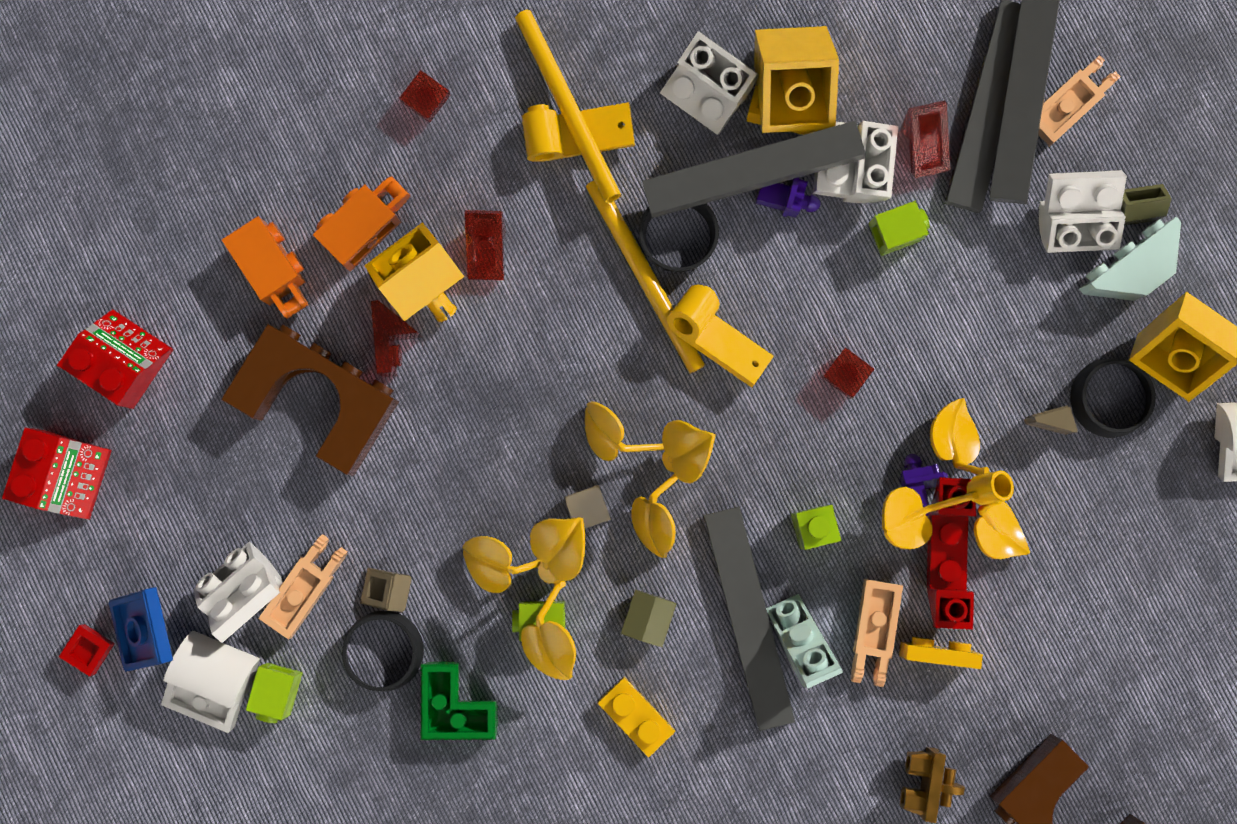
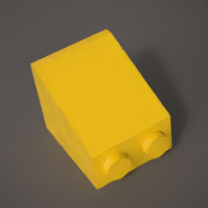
[754,26,839,133]

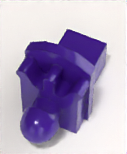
[755,177,821,218]
[900,453,948,516]

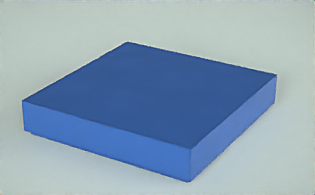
[108,587,173,672]

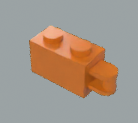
[313,176,410,272]
[222,216,308,319]

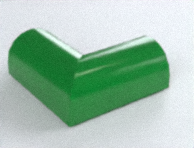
[420,661,498,740]

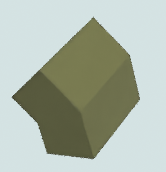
[1121,184,1172,226]
[621,590,677,648]

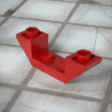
[926,477,976,630]

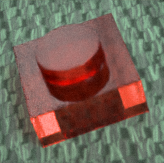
[399,70,451,123]
[821,347,874,399]

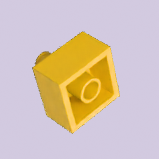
[364,222,464,322]
[1129,292,1237,402]

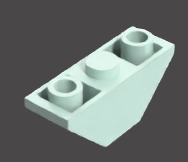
[1079,217,1181,301]
[766,594,843,689]

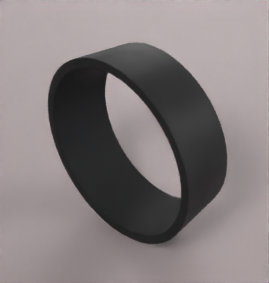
[639,203,719,272]
[1070,359,1156,438]
[342,611,424,692]

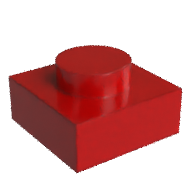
[59,624,115,677]

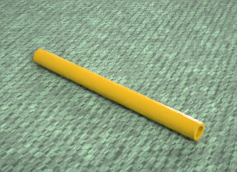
[515,10,621,203]
[586,180,705,374]

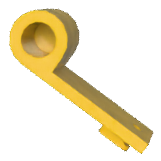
[522,102,635,162]
[667,284,774,388]

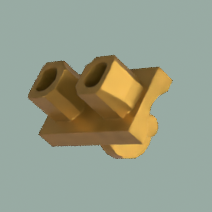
[900,747,965,823]

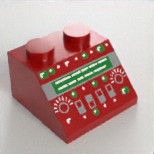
[57,309,174,409]
[2,427,112,519]

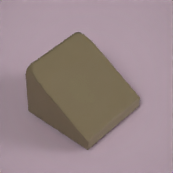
[1024,405,1077,435]
[564,485,611,529]
[360,568,412,612]

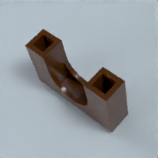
[221,324,399,476]
[989,734,1145,824]

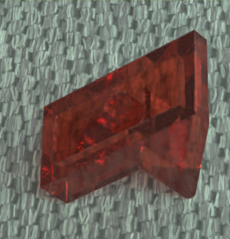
[901,100,950,178]
[464,210,506,280]
[371,300,423,377]

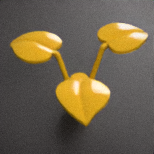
[882,398,1030,559]
[585,401,716,558]
[462,517,585,680]

